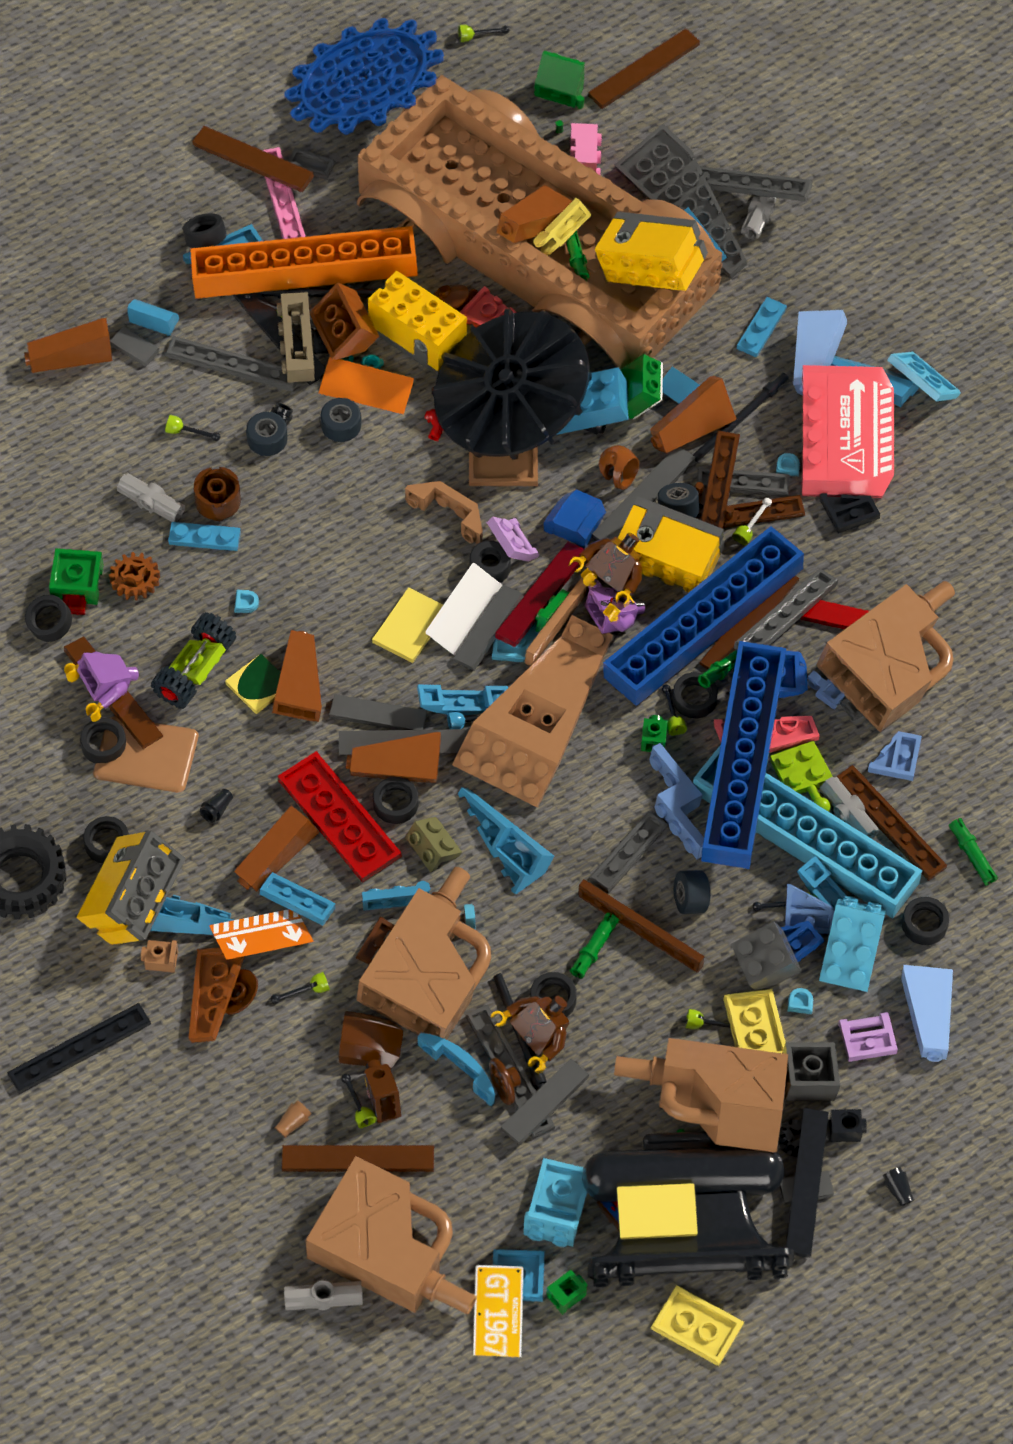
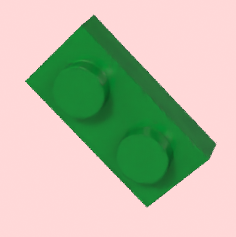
[535,589,570,633]

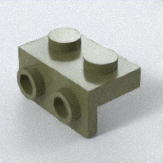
[405,816,462,872]

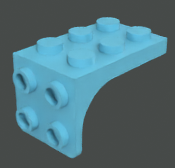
[819,896,886,992]
[524,1158,587,1247]

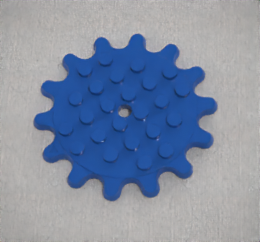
[284,18,444,135]

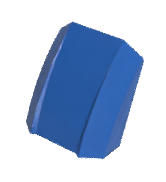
[544,489,606,549]
[779,651,808,698]

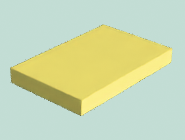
[372,587,443,663]
[723,989,786,1053]
[617,1184,698,1240]
[651,1285,744,1366]

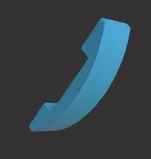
[417,684,508,715]
[797,856,846,908]
[418,1033,495,1107]

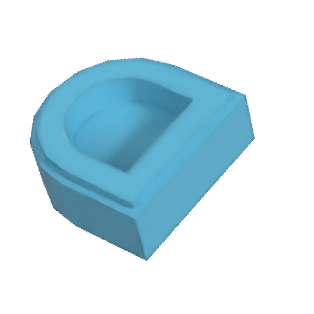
[776,453,800,476]
[234,590,259,613]
[464,904,475,929]
[787,988,813,1014]

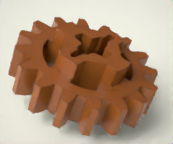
[109,552,160,601]

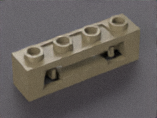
[277,292,315,383]

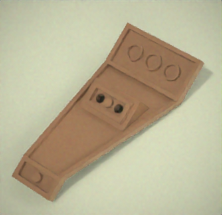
[452,615,614,808]

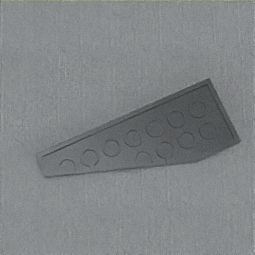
[614,124,748,278]

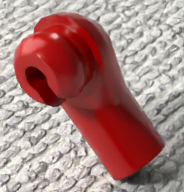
[425,409,443,441]

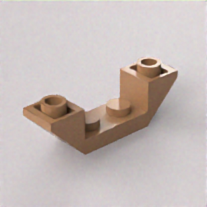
[405,481,483,544]

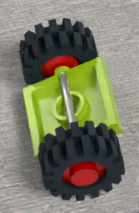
[151,612,237,709]

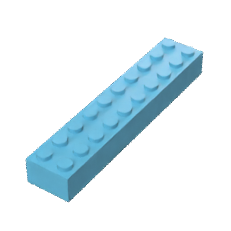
[693,745,922,919]

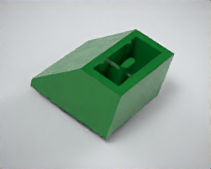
[534,51,585,108]

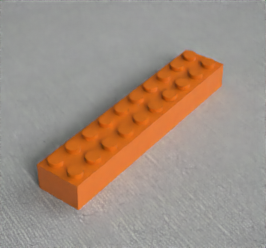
[190,226,418,299]

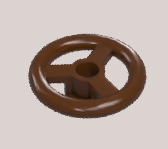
[489,1058,521,1105]

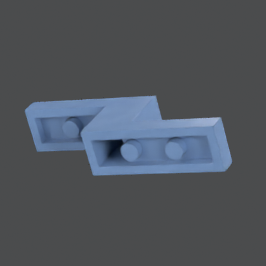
[649,743,704,859]

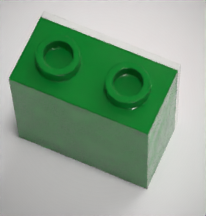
[620,354,663,419]

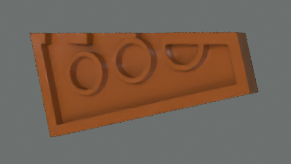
[188,948,245,1043]

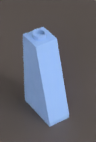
[793,310,847,396]
[901,965,953,1062]

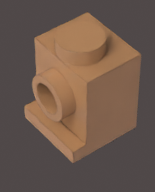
[141,940,178,973]

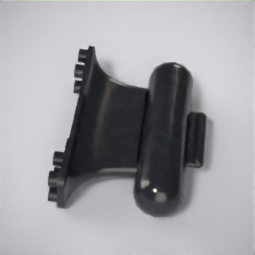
[582,1131,794,1287]

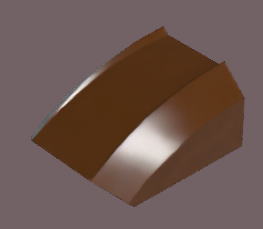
[339,1011,404,1069]

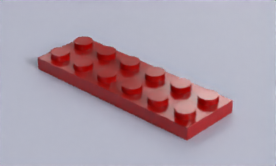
[277,751,402,883]

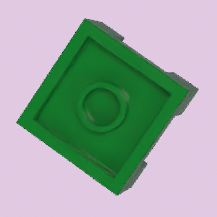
[49,548,104,605]

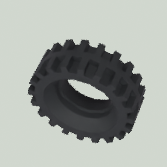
[0,824,67,920]

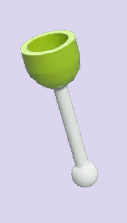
[732,498,772,546]

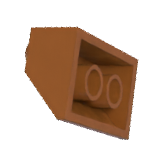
[309,282,379,360]

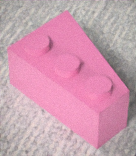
[570,123,602,175]

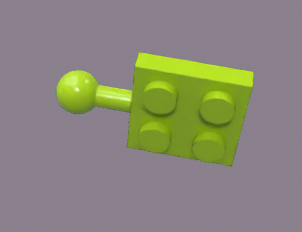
[770,741,833,812]

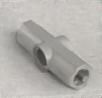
[741,196,777,240]
[117,473,185,522]
[820,777,879,839]
[284,1280,363,1310]

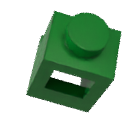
[641,715,668,752]
[546,1270,587,1315]

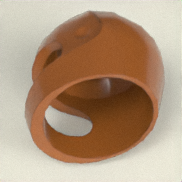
[599,445,639,490]

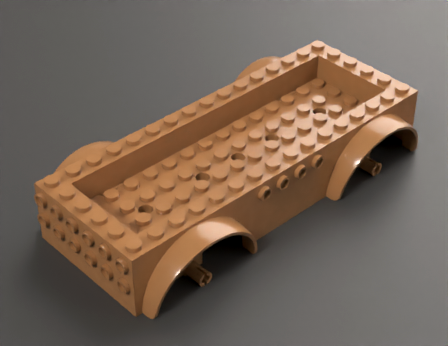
[357,75,723,370]

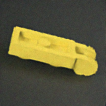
[533,198,591,256]

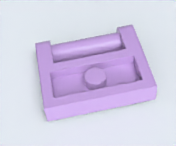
[486,517,539,562]
[838,1012,898,1062]

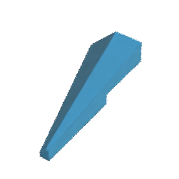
[831,356,920,407]
[458,787,554,894]
[150,895,233,935]

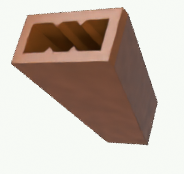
[496,185,572,243]
[24,318,112,373]
[650,376,737,453]
[272,630,322,722]
[346,732,441,783]
[234,805,319,892]

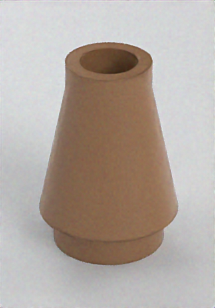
[275,1100,311,1138]

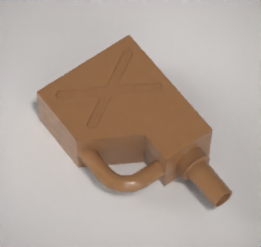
[816,581,955,732]
[356,867,491,1040]
[614,1038,788,1153]
[306,1156,477,1315]

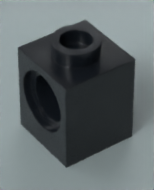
[829,1109,867,1142]

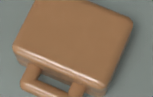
[93,716,199,793]

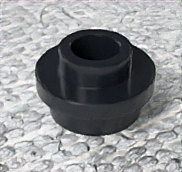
[271,403,293,422]

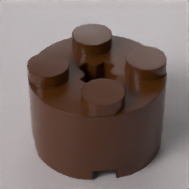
[194,467,241,522]

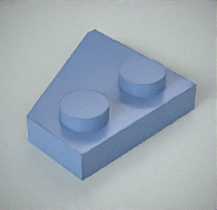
[868,731,922,781]
[785,884,835,934]

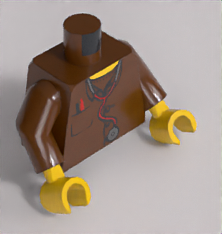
[569,533,642,607]
[490,996,569,1073]

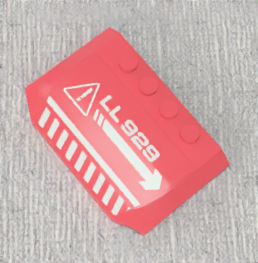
[802,365,894,498]

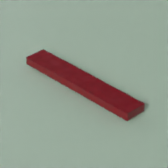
[495,541,584,648]

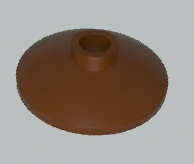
[433,284,469,309]
[225,969,258,1015]

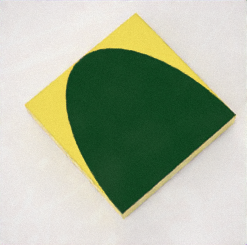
[225,654,281,714]

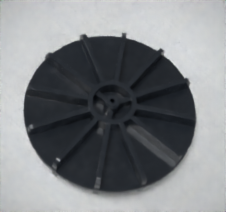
[431,308,592,460]

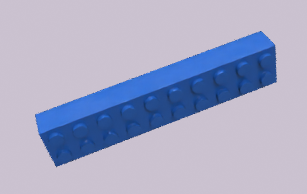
[603,526,804,706]
[701,641,786,869]

